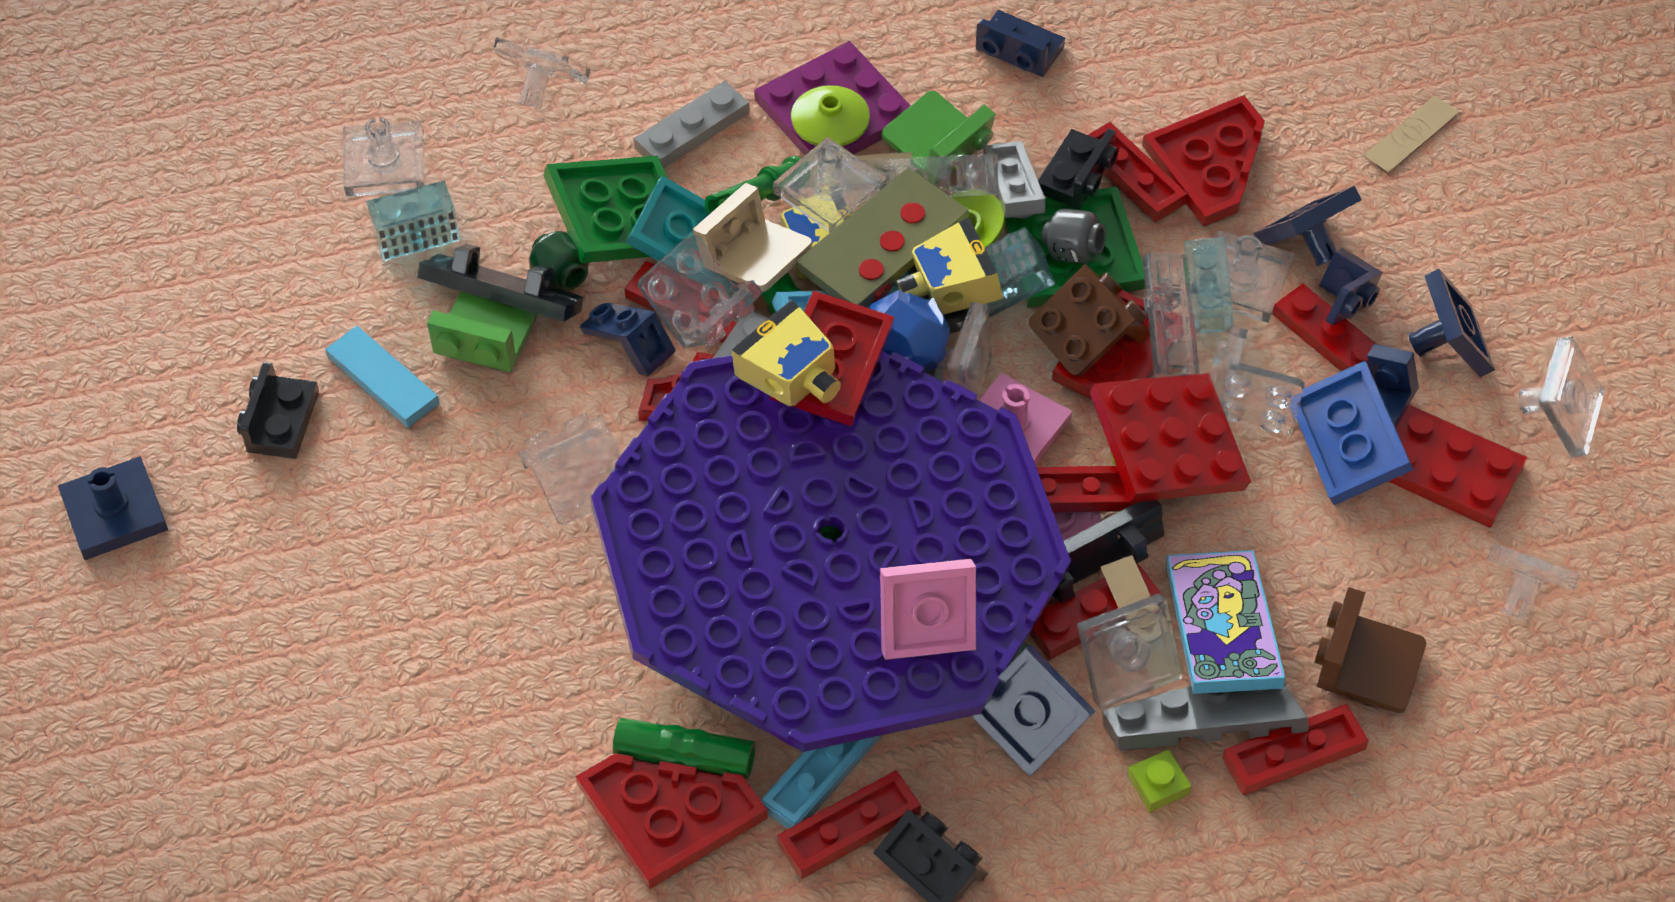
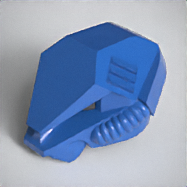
[867,290,950,372]

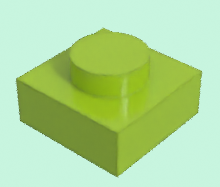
[1127,749,1191,812]

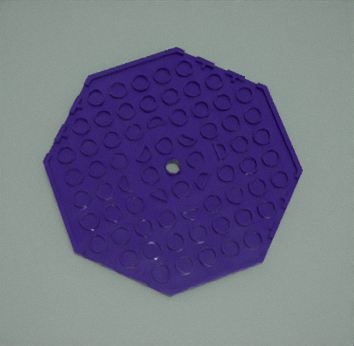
[591,352,1071,752]

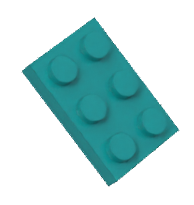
[626,175,743,300]

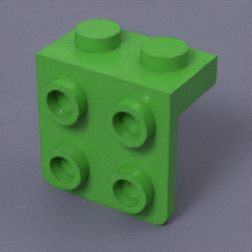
[882,91,996,185]
[427,291,538,373]

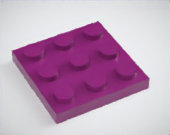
[754,41,911,159]

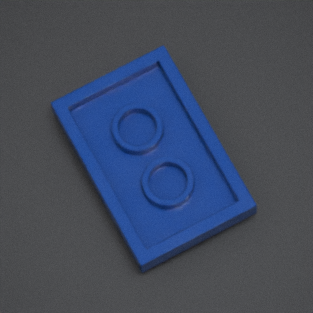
[1287,361,1414,505]

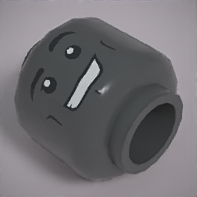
[1042,209,1106,265]

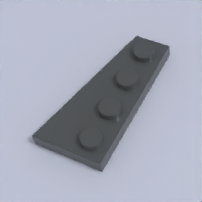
[1102,684,1308,751]

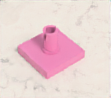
[979,373,1072,465]
[880,559,976,660]

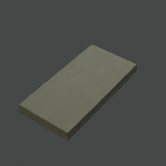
[796,167,969,307]

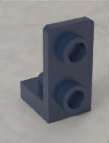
[1319,248,1383,326]
[580,303,676,376]
[1367,344,1419,428]

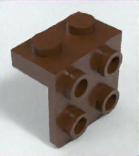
[1029,264,1153,377]
[1314,587,1426,713]

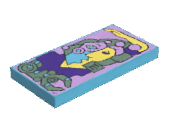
[1166,550,1285,694]

